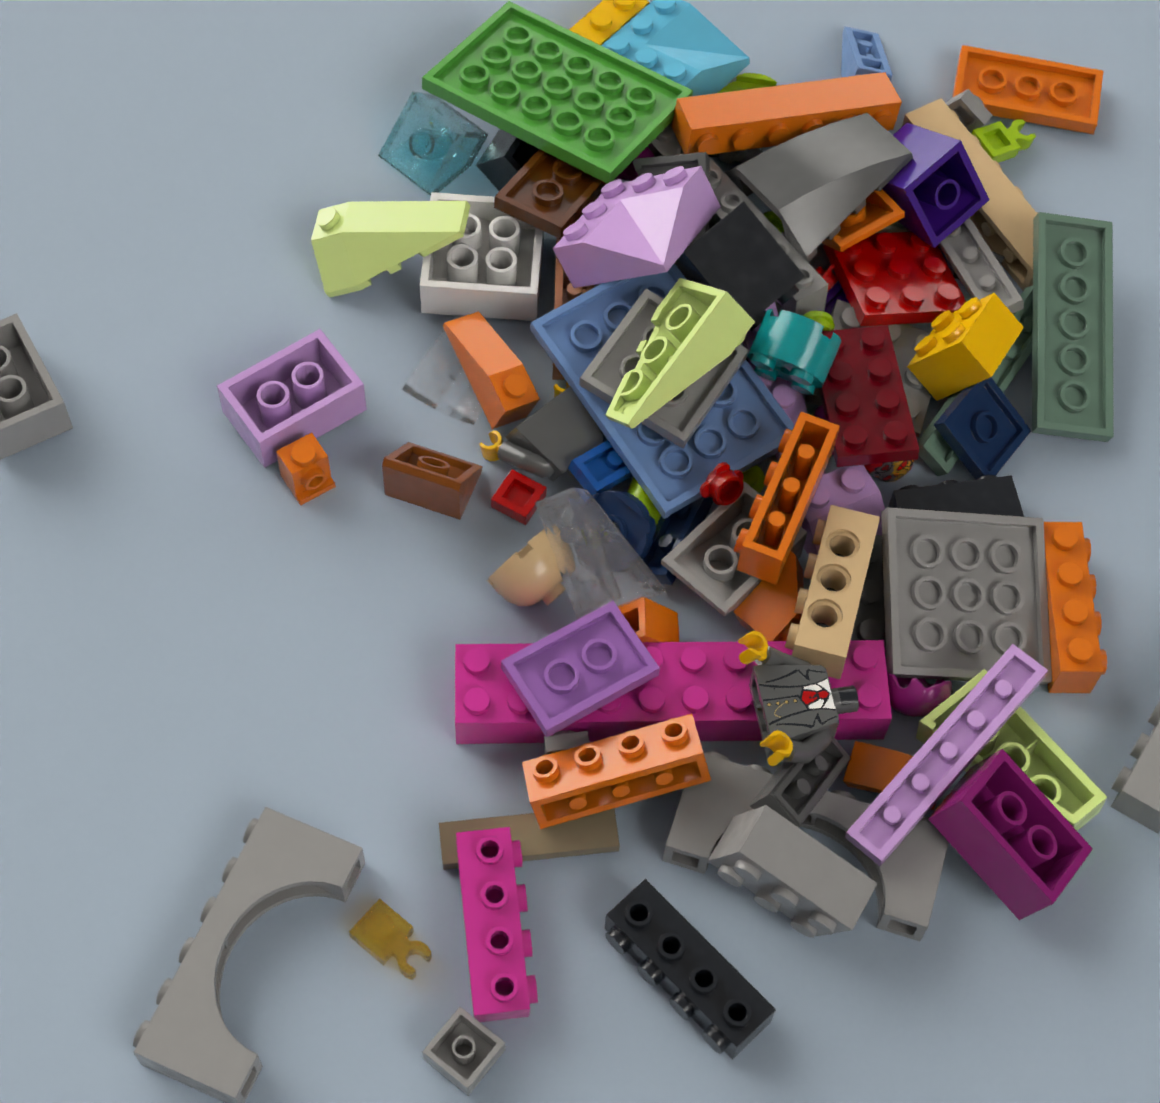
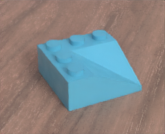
[601,0,750,96]

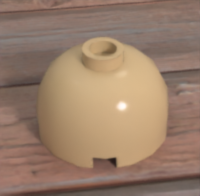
[487,526,570,606]

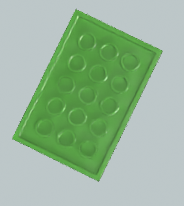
[422,1,693,184]

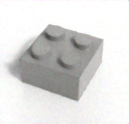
[422,1007,505,1096]

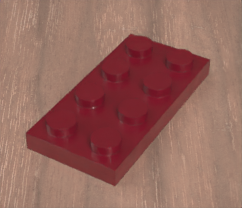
[819,325,920,467]

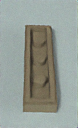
[439,808,620,870]

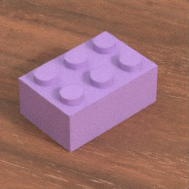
[217,329,367,468]

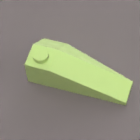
[605,278,755,429]

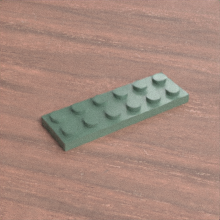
[1032,212,1114,442]

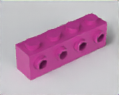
[456,827,538,1022]

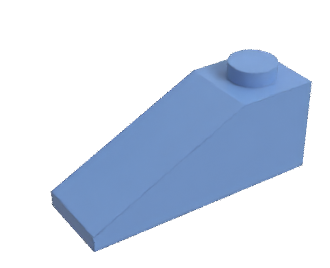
[841,26,893,81]

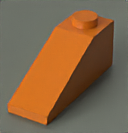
[443,311,540,429]

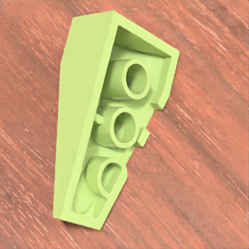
[311,201,471,298]

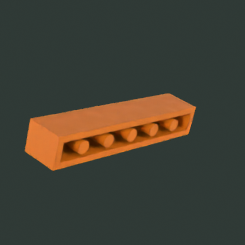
[672,72,902,155]

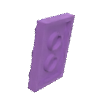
[501,601,660,738]

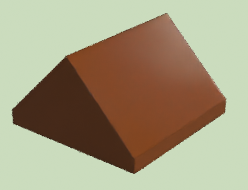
[382,442,483,520]

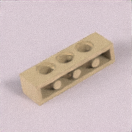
[785,505,880,679]

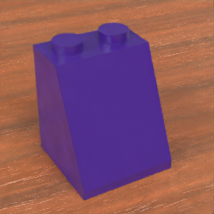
[882,123,990,248]

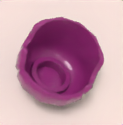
[887,673,953,717]

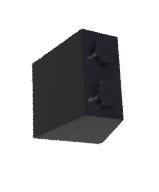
[675,201,805,331]

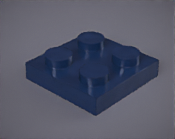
[934,377,1032,480]

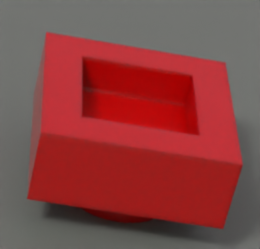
[491,469,547,525]

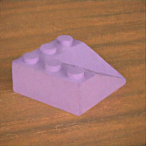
[553,166,721,288]

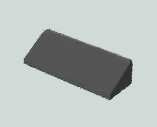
[750,738,851,828]

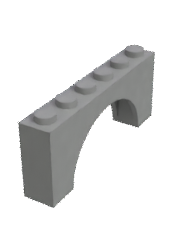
[662,751,949,942]
[133,807,365,1103]

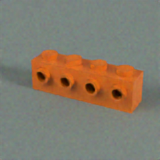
[733,411,840,585]
[1044,522,1107,693]
[522,713,712,829]

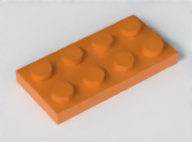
[952,45,1104,134]

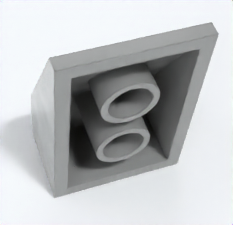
[661,482,808,616]

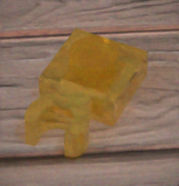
[349,898,432,980]

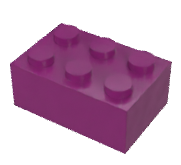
[928,749,1093,920]

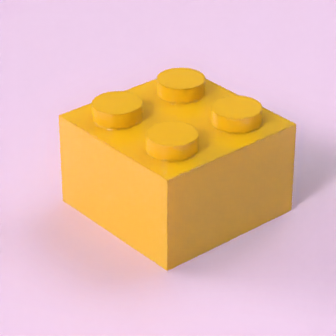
[907,292,1024,401]

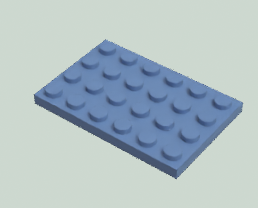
[530,263,794,519]

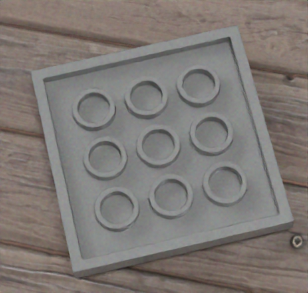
[881,507,1052,685]

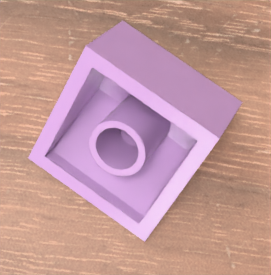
[801,465,885,556]

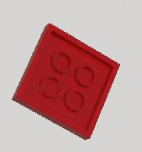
[823,232,967,327]

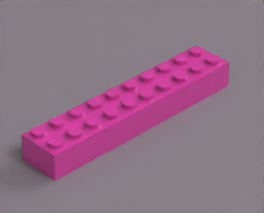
[455,640,892,744]

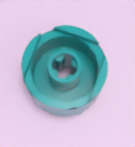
[748,309,842,395]

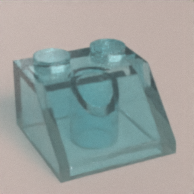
[378,91,489,195]

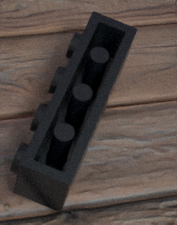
[604,879,776,1060]

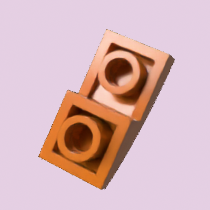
[843,741,936,810]

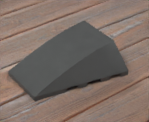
[724,113,913,262]

